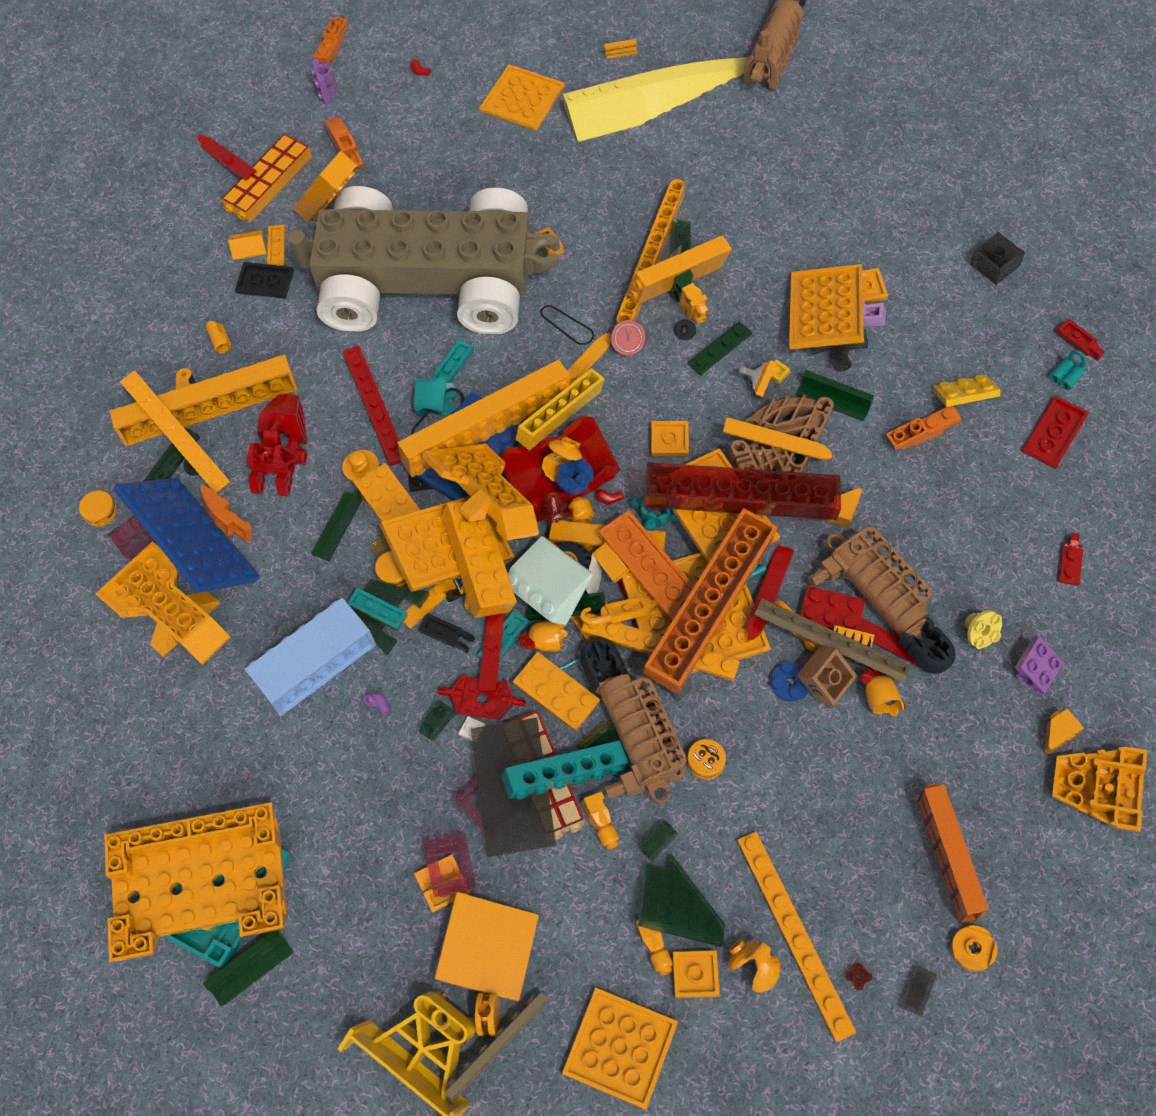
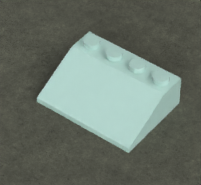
[508,536,593,625]

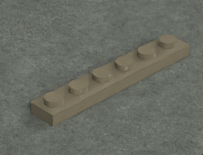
[445,993,547,1103]

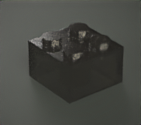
[970,232,1025,285]

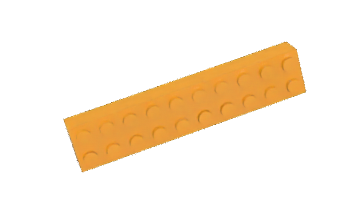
[110,355,298,446]
[397,359,570,477]

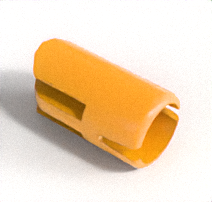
[206,321,232,353]

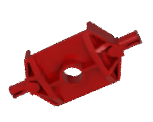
[438,673,526,720]

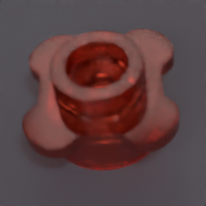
[845,963,872,991]

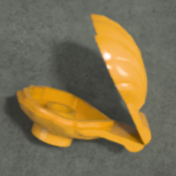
[542,437,582,482]
[728,939,781,993]

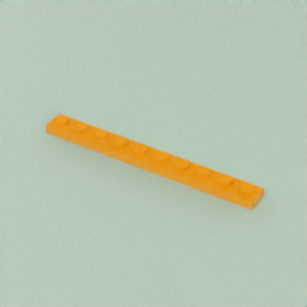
[737,831,857,1042]

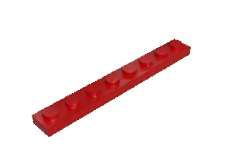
[343,345,401,467]

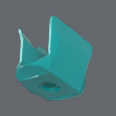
[414,377,457,416]

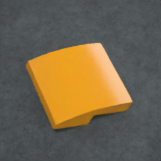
[414,854,471,913]

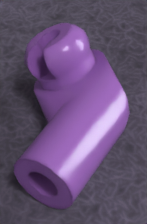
[363,693,391,716]

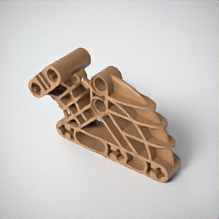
[728,394,834,493]

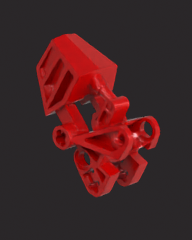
[247,393,308,497]

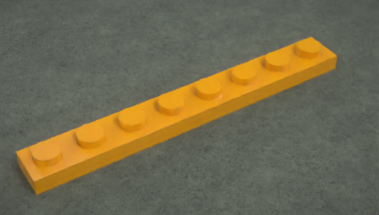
[120,370,231,494]
[581,613,740,682]

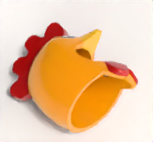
[518,621,568,653]
[860,668,906,716]

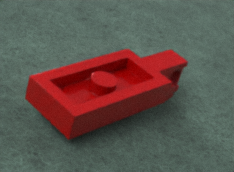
[1056,319,1105,361]
[1058,532,1083,586]

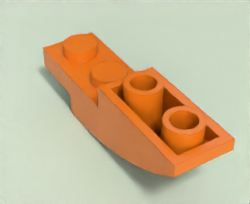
[313,17,348,64]
[323,116,364,171]
[886,406,962,450]
[200,484,253,543]

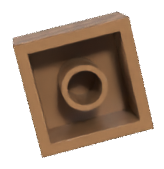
[797,646,857,706]

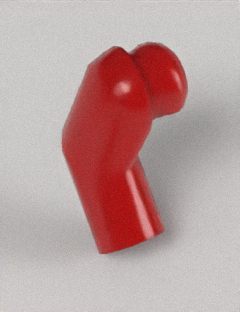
[410,60,431,76]
[595,489,624,505]

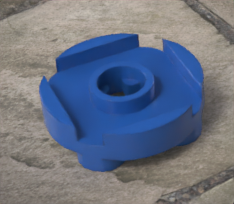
[556,458,594,495]
[771,661,809,702]

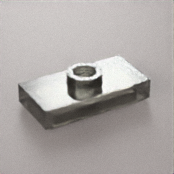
[900,965,937,1017]

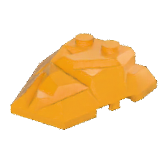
[1052,747,1148,832]

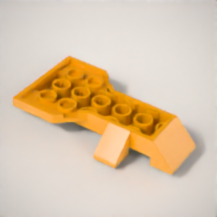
[422,443,539,541]
[95,541,231,665]

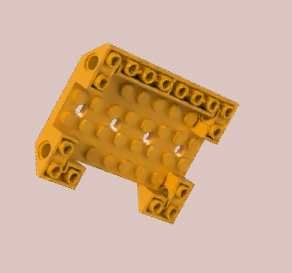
[104,802,287,963]

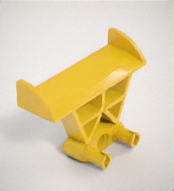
[337,990,476,1116]

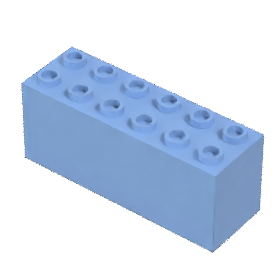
[245,598,376,717]

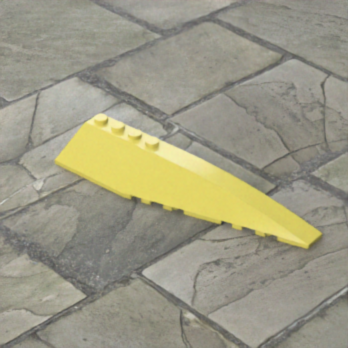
[563,57,747,142]

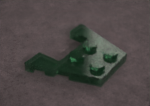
[351,579,430,656]

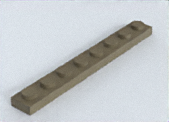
[755,599,910,682]

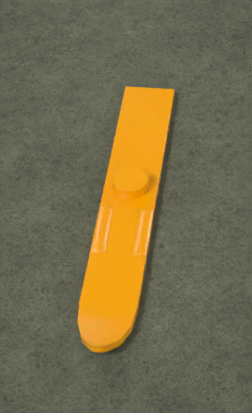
[567,333,611,384]
[723,417,832,460]
[404,579,457,629]

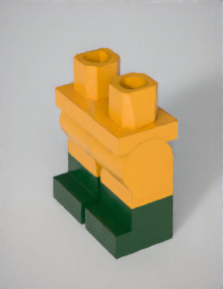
[671,269,709,325]

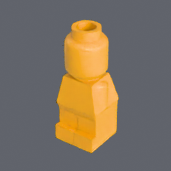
[581,791,619,850]
[636,914,673,976]

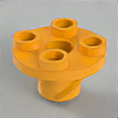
[342,450,379,483]

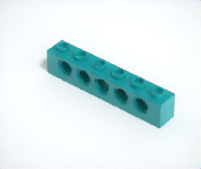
[501,740,628,800]

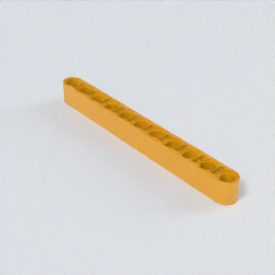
[617,179,685,323]

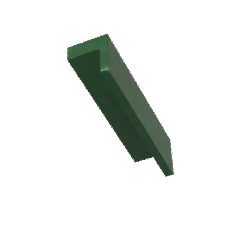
[796,370,874,421]
[311,489,363,562]
[203,930,293,1006]

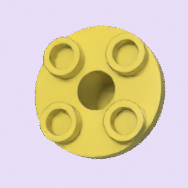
[965,610,1002,649]

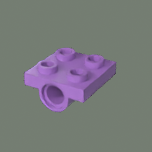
[311,59,337,105]
[1015,636,1064,694]

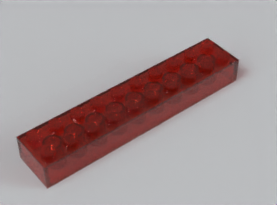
[644,462,841,520]

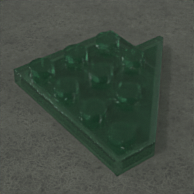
[638,854,725,947]

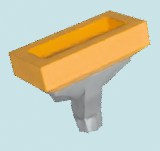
[739,360,777,398]

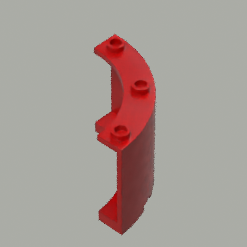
[500,416,621,513]

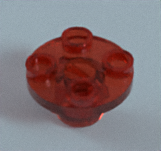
[536,492,574,524]

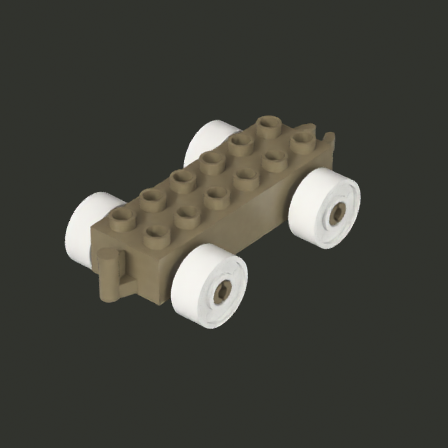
[288,186,560,334]

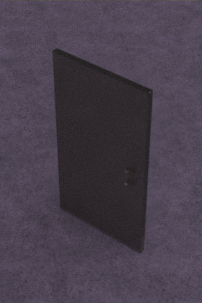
[471,718,557,857]

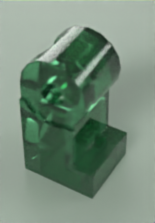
[419,700,457,741]
[638,821,679,862]

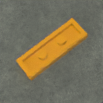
[267,224,286,266]

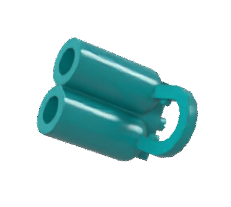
[1049,350,1087,391]

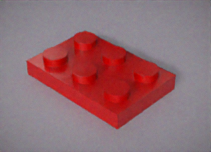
[800,586,866,631]

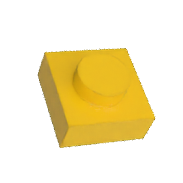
[771,359,791,385]

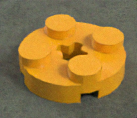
[951,925,997,972]

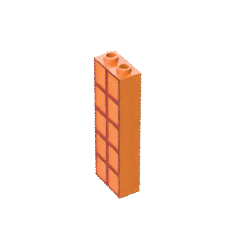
[918,783,989,924]

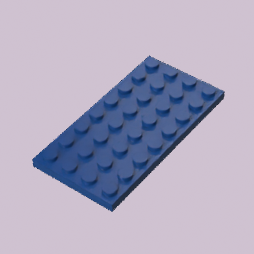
[113,477,260,593]

